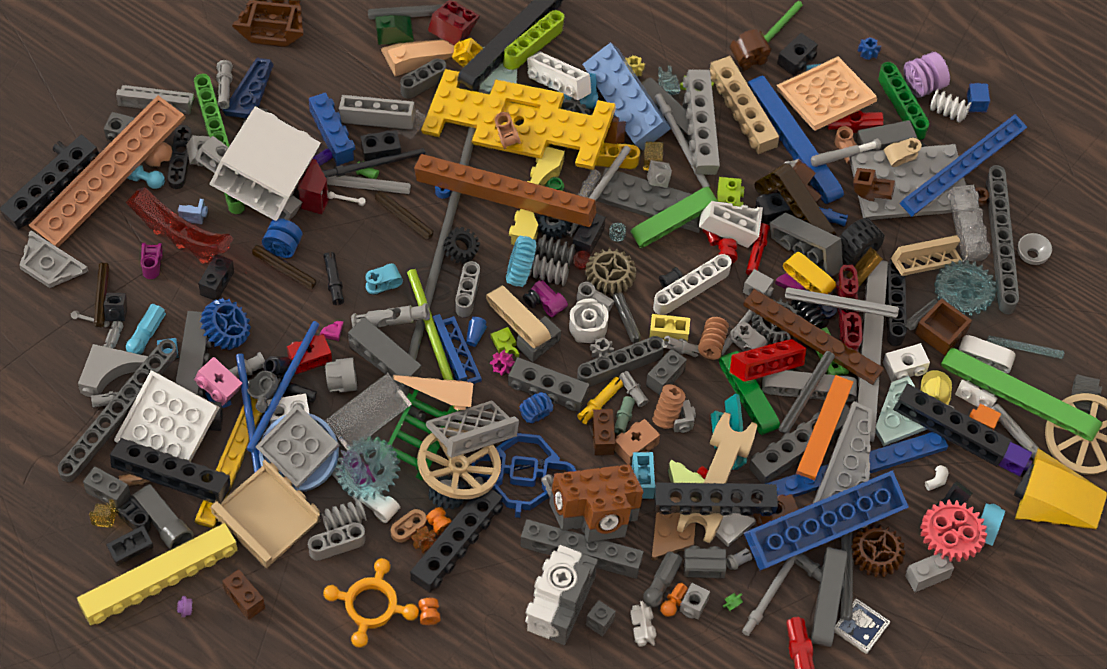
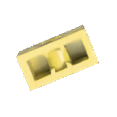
[649,314,690,342]

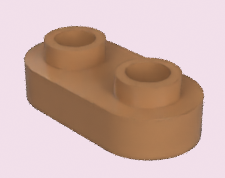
[391,509,427,543]

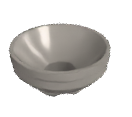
[1017,233,1052,265]

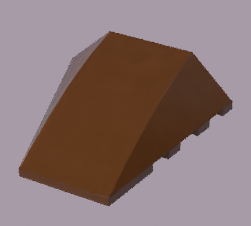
[232,0,303,47]

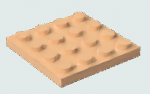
[777,57,877,131]

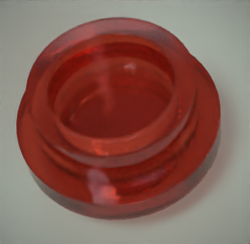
[573,251,590,269]

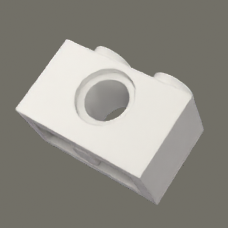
[883,344,930,382]

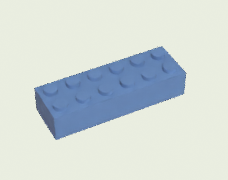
[583,42,671,150]

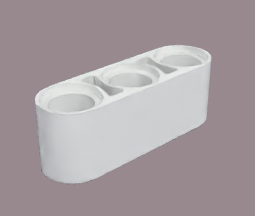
[958,335,1016,374]

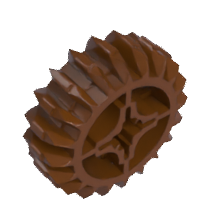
[851,524,906,578]

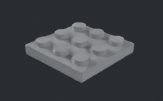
[256,404,340,488]

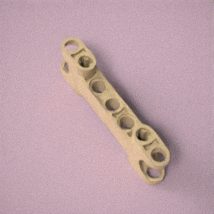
[677,412,757,543]

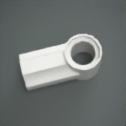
[358,485,400,523]

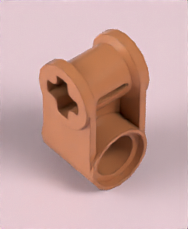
[495,112,521,150]

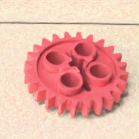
[920,500,987,562]

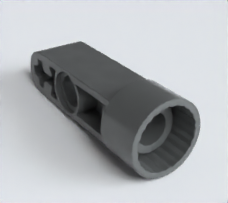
[132,484,194,550]

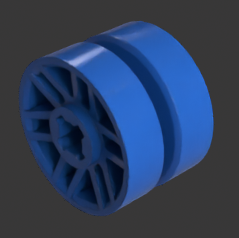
[262,218,303,258]

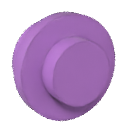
[177,596,192,617]

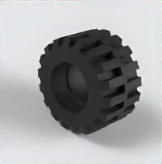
[839,218,885,266]

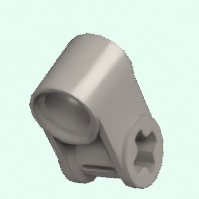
[730,322,768,351]

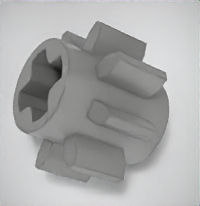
[590,337,614,358]

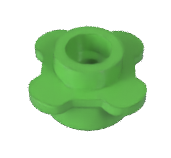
[723,593,743,611]

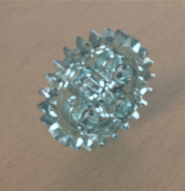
[934,260,997,316]
[335,436,400,501]

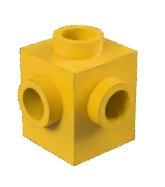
[452,38,483,67]

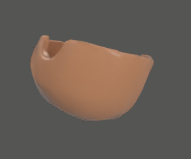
[144,141,172,167]

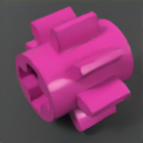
[490,350,515,376]

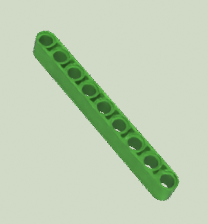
[194,74,245,214]
[940,348,1103,441]

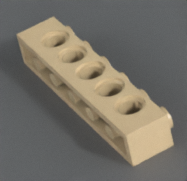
[710,56,779,154]

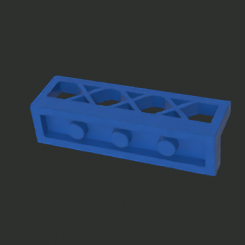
[433,314,482,384]

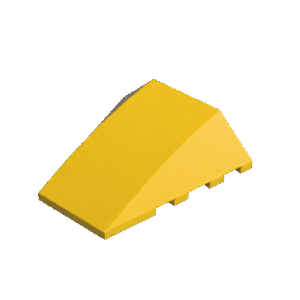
[1015,448,1107,529]

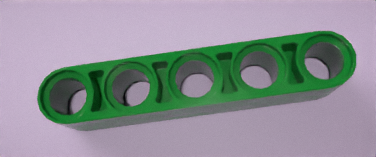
[878,62,929,140]
[719,351,780,435]

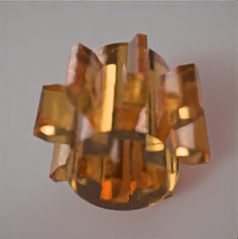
[411,526,436,553]

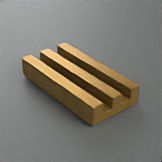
[846,248,883,286]

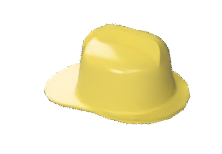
[920,370,952,405]

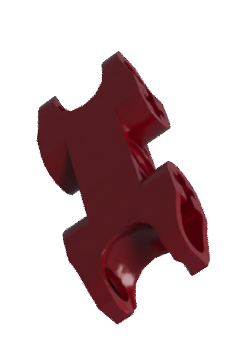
[835,265,862,352]

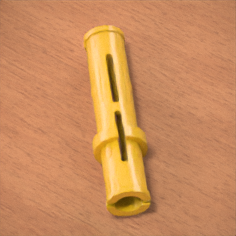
[577,377,624,424]

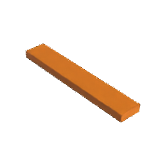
[796,375,853,480]

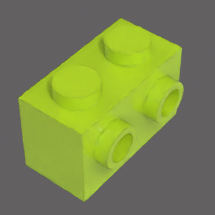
[717,177,744,207]

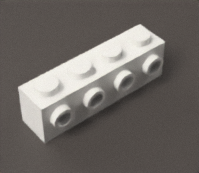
[527,52,591,100]

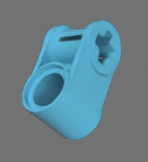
[365,264,403,294]

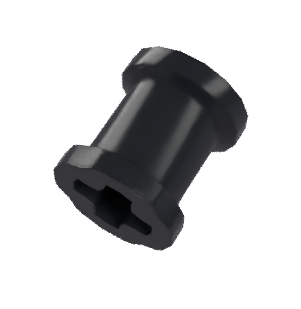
[659,267,683,288]

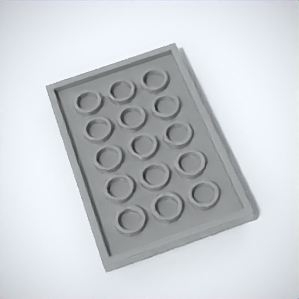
[849,144,972,220]

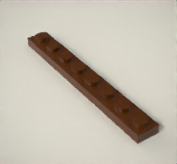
[743,289,884,385]

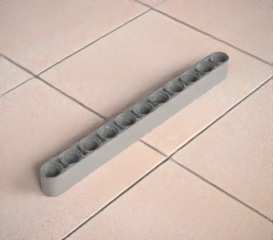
[856,261,888,442]

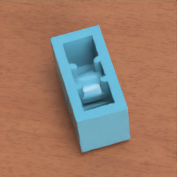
[632,452,655,499]

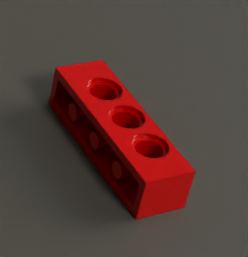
[730,339,806,382]

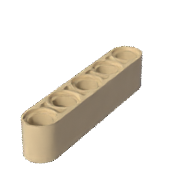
[486,286,551,349]

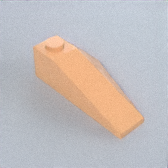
[381,40,454,77]
[393,375,473,410]

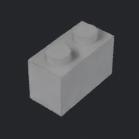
[905,553,954,592]

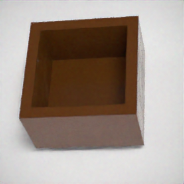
[915,298,972,356]

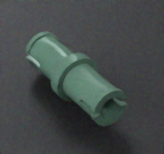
[614,396,635,435]

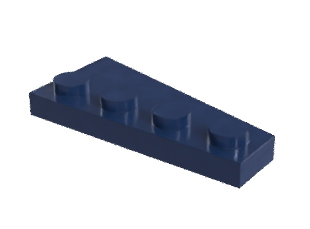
[222,58,274,118]

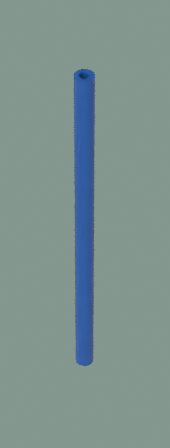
[246,321,320,452]
[236,354,261,473]

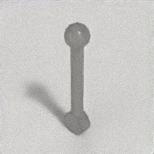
[71,311,110,327]

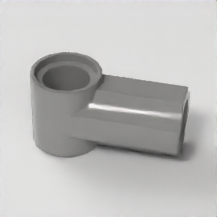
[576,282,614,313]

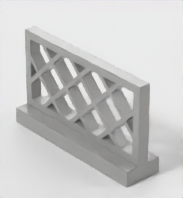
[426,401,519,458]

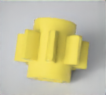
[625,55,645,76]

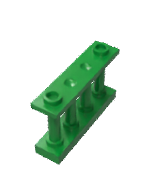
[380,389,458,481]

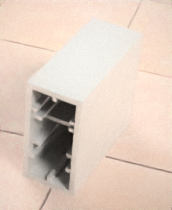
[210,106,321,221]

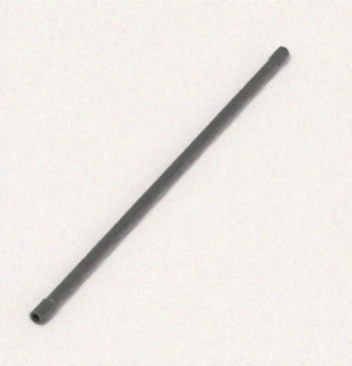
[394,89,489,404]

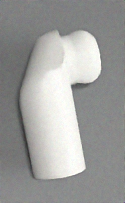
[925,465,949,491]

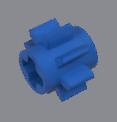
[858,37,881,60]

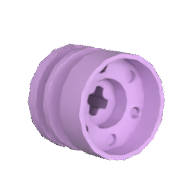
[903,52,950,97]

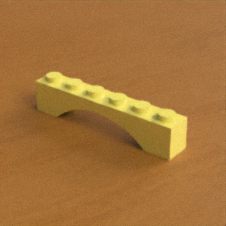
[509,146,565,245]

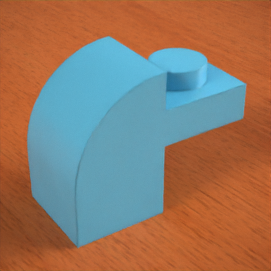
[981,503,1005,546]

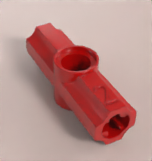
[827,110,883,133]
[786,617,814,669]

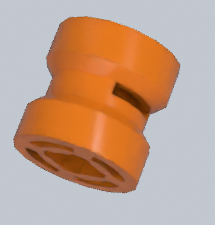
[426,507,452,535]
[418,598,440,625]

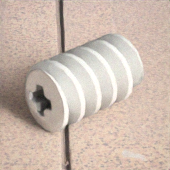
[930,88,971,122]

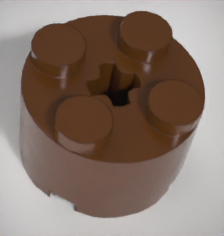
[730,29,771,71]

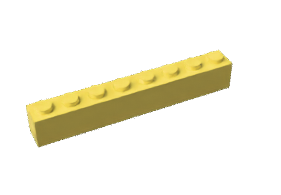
[77,523,238,626]

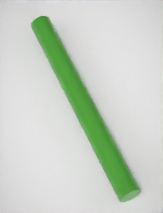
[764,1,803,42]

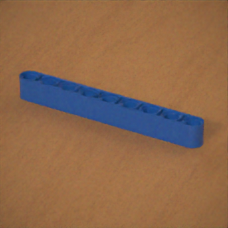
[746,76,844,204]

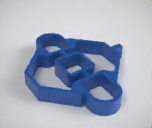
[471,433,576,518]

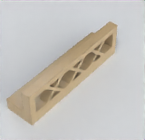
[891,235,962,276]

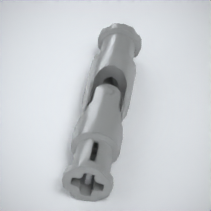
[351,303,430,327]

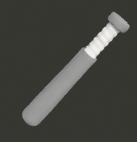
[811,139,881,167]

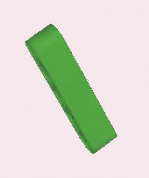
[630,187,718,248]

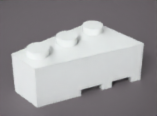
[699,201,763,248]

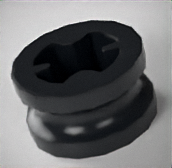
[523,289,541,309]

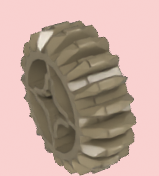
[585,247,636,296]

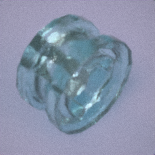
[609,223,626,242]

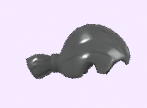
[247,371,279,413]

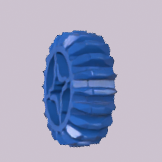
[199,298,251,350]

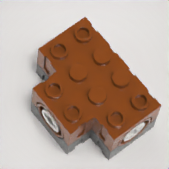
[549,464,643,542]

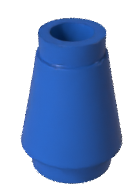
[466,317,487,347]

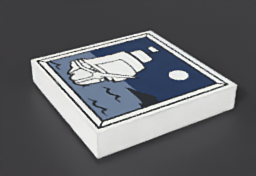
[834,599,890,654]

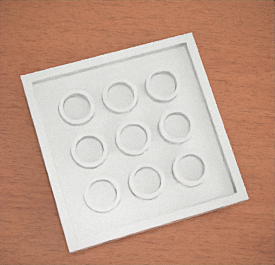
[114,370,220,462]

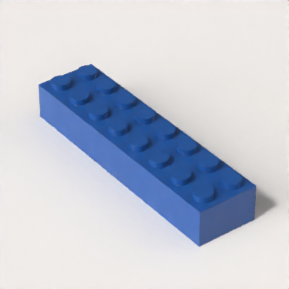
[744,470,908,570]

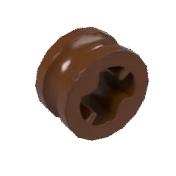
[971,187,989,206]

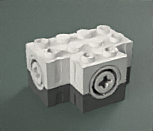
[525,545,598,645]

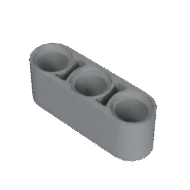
[456,261,480,317]
[308,523,365,560]

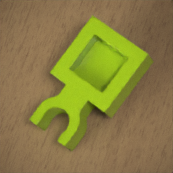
[491,327,519,358]

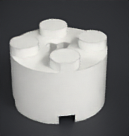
[569,299,608,343]

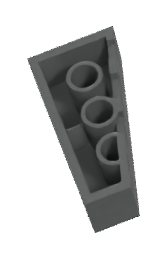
[770,213,843,277]
[348,317,422,388]

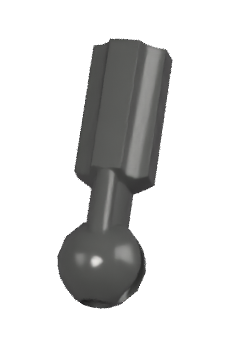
[643,552,683,608]

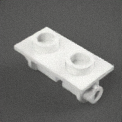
[955,380,998,408]
[630,601,656,646]

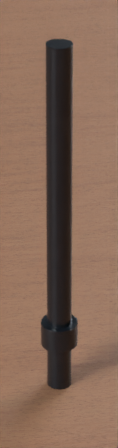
[323,148,425,178]

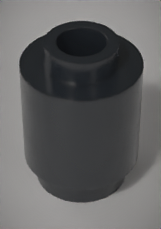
[264,356,292,376]

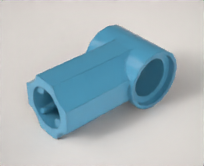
[580,73,598,109]

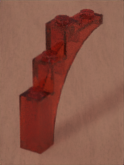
[126,187,234,263]

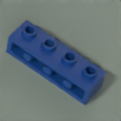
[309,92,355,166]

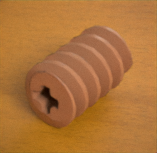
[698,317,729,360]
[652,384,686,429]

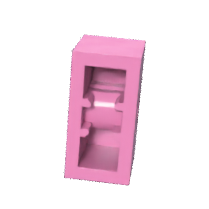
[194,357,242,406]

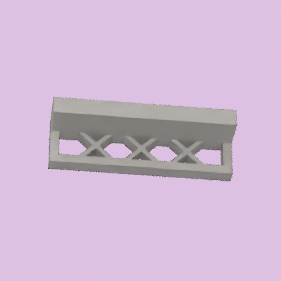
[116,85,194,114]

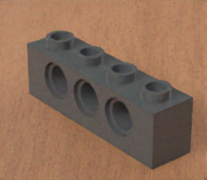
[508,357,589,412]

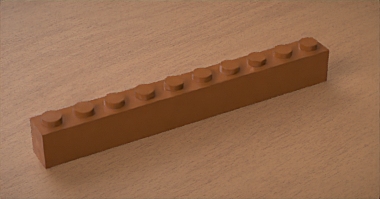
[414,154,596,227]

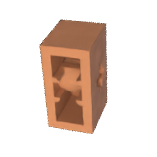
[615,419,660,465]

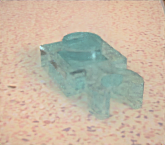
[658,65,680,95]

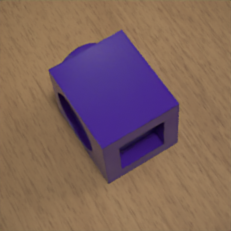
[999,442,1032,476]

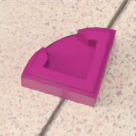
[320,321,344,341]

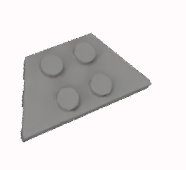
[20,231,88,288]

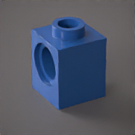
[967,83,990,112]

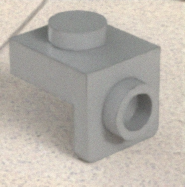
[673,400,696,433]

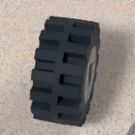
[428,475,466,509]

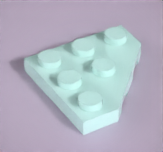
[875,376,927,446]

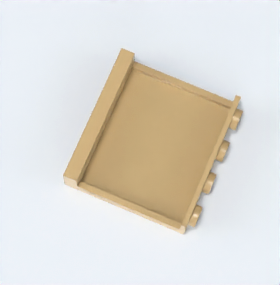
[211,460,320,568]

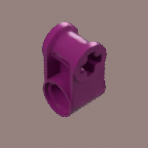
[141,243,163,279]

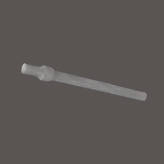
[655,93,710,188]
[567,145,631,237]
[742,554,800,636]

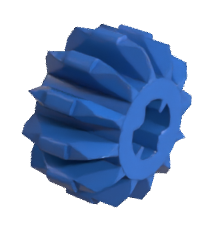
[519,392,553,423]

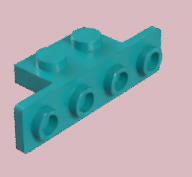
[711,394,747,470]

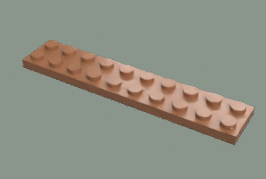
[29,95,186,248]

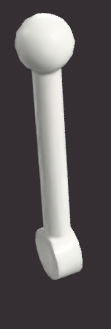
[328,192,366,206]

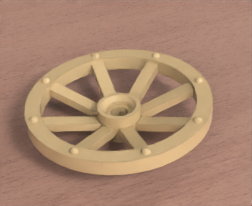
[1045,393,1107,475]
[417,427,501,499]

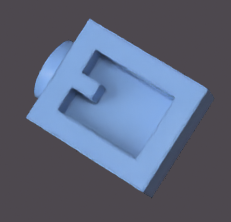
[178,199,208,224]

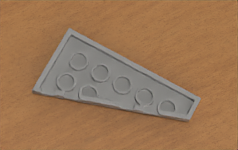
[813,401,872,530]

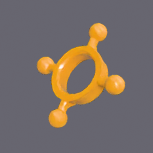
[323,558,419,648]

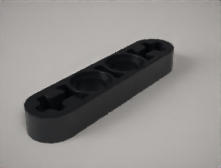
[168,125,192,189]

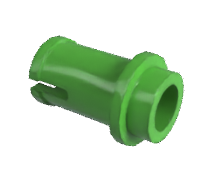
[355,161,379,179]

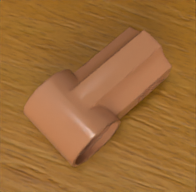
[834,126,856,165]

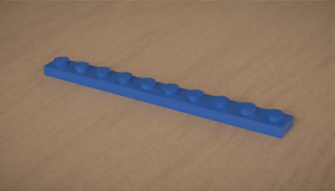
[899,114,1027,217]
[766,432,948,497]

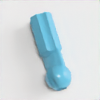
[127,165,165,189]
[126,304,166,355]

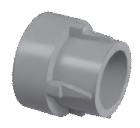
[325,358,357,392]

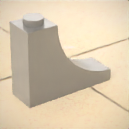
[78,344,151,397]

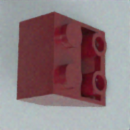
[428,0,480,46]
[297,159,329,215]

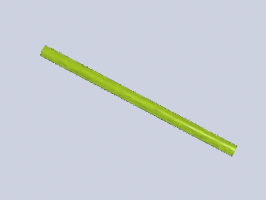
[407,269,466,423]

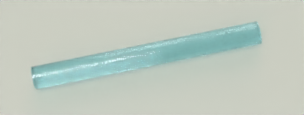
[987,335,1064,359]

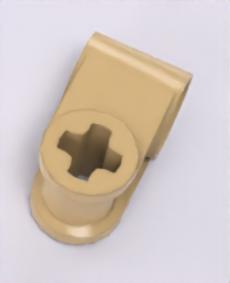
[884,138,922,167]

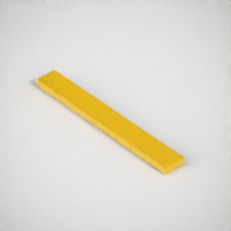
[195,396,267,529]

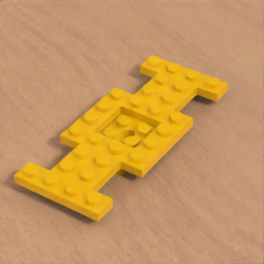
[421,69,616,170]

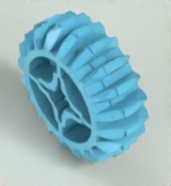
[506,236,536,287]

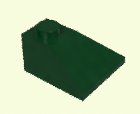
[375,15,414,45]

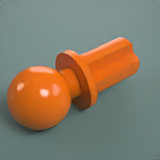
[661,583,688,617]

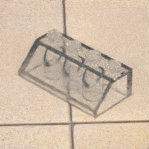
[325,373,412,451]

